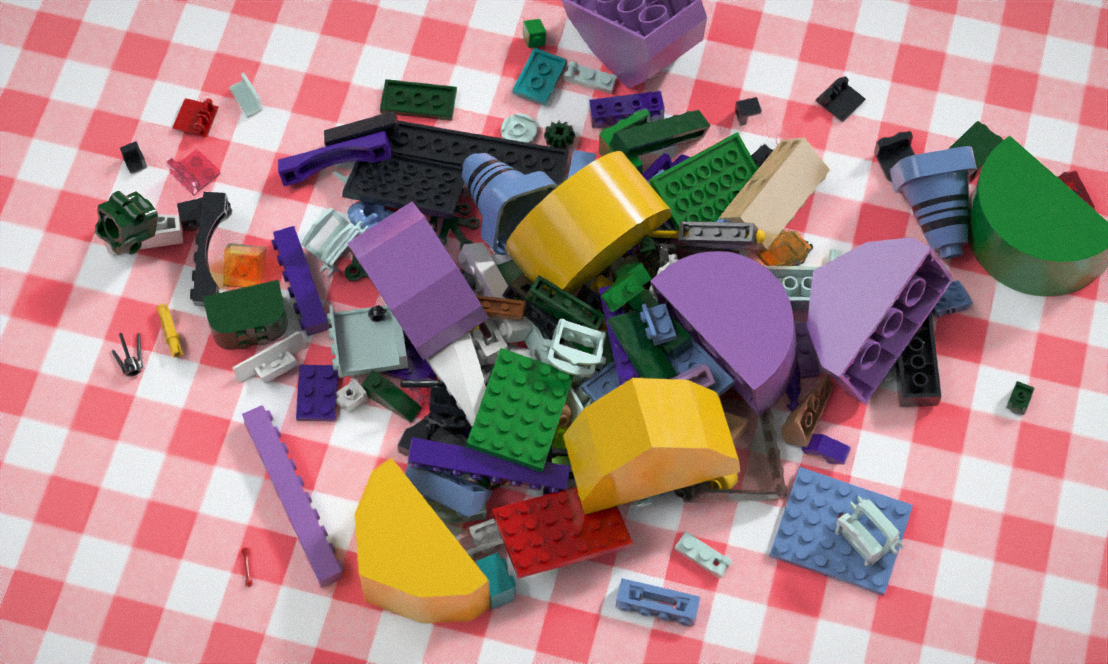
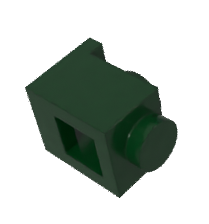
[1006,381,1035,415]

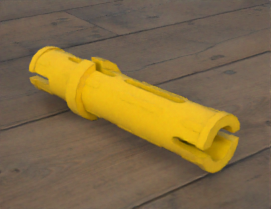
[156,303,183,358]

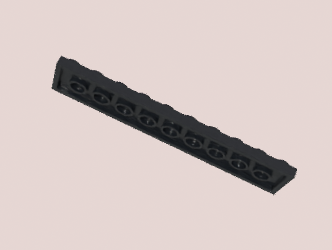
[389,120,569,185]

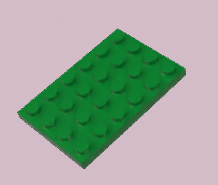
[648,132,759,231]
[466,348,574,473]

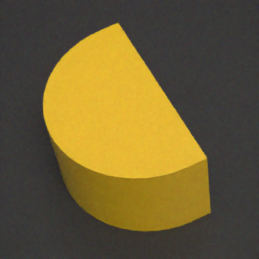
[505,151,672,295]

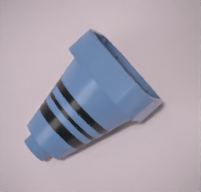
[890,146,977,259]
[462,153,558,255]

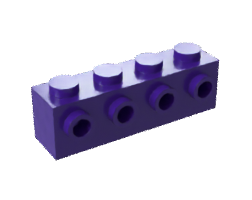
[589,91,665,128]

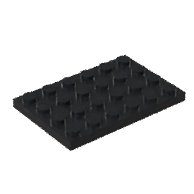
[342,153,465,220]

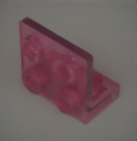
[166,149,221,196]

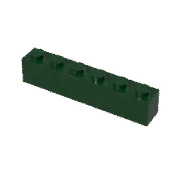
[609,109,711,159]

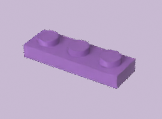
[794,322,820,379]

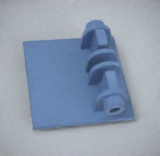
[932,280,973,317]

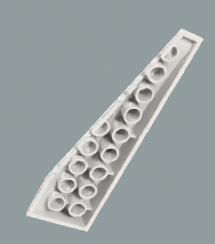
[426,331,486,427]

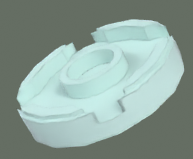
[501,113,537,143]

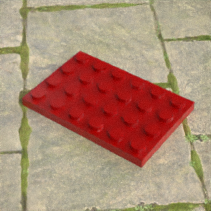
[492,486,633,579]

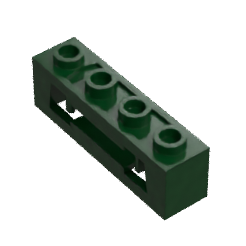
[524,275,605,331]

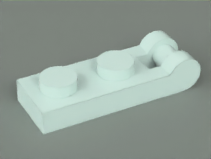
[563,61,617,94]
[675,532,732,578]

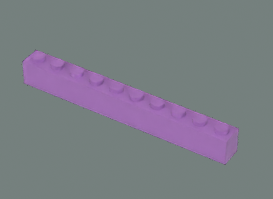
[241,405,344,588]

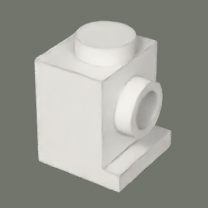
[336,378,367,413]

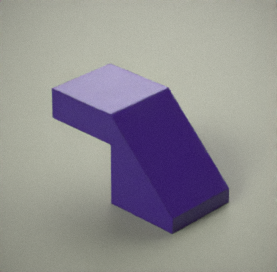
[801,434,851,465]

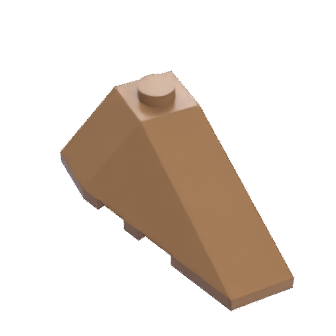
[781,374,834,447]

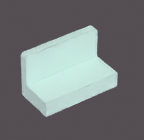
[229,72,263,117]

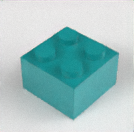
[476,552,517,610]

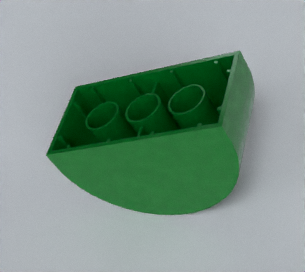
[968,135,1108,297]

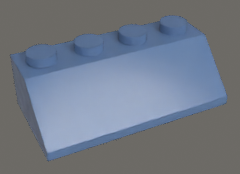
[405,464,493,518]

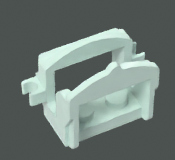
[301,208,370,278]
[540,319,606,378]
[835,496,904,567]

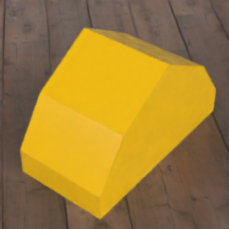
[563,378,741,514]
[354,457,490,624]

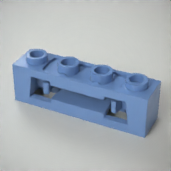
[615,578,701,626]

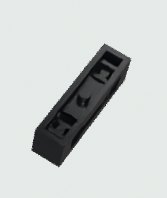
[502,273,566,345]

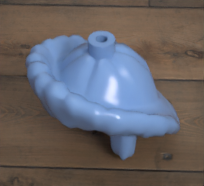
[347,201,394,229]

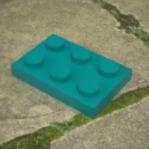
[512,47,567,106]

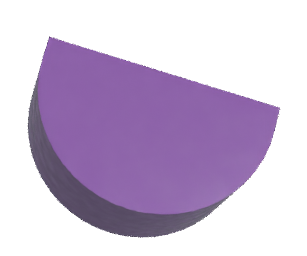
[650,251,798,416]

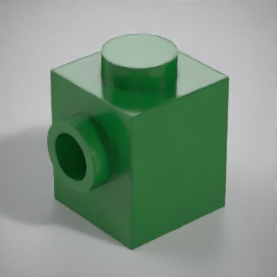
[522,18,547,48]

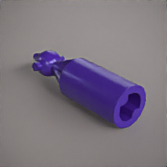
[784,360,801,412]

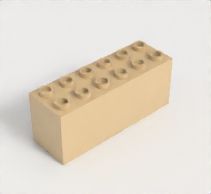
[718,137,830,250]

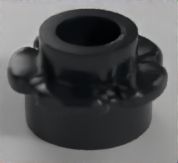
[368,305,387,322]

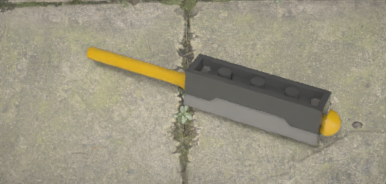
[647,221,766,249]

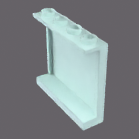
[327,305,408,377]

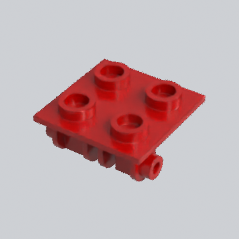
[172,98,219,137]

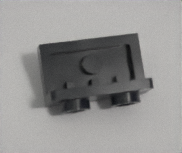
[429,385,466,418]

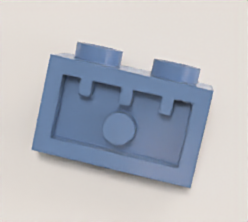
[640,304,677,346]

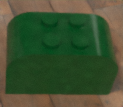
[203,280,288,350]

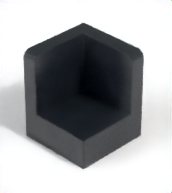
[734,97,762,126]
[119,141,147,174]

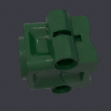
[94,190,158,255]

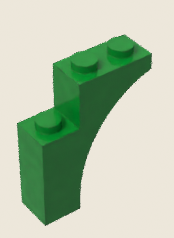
[601,263,651,312]

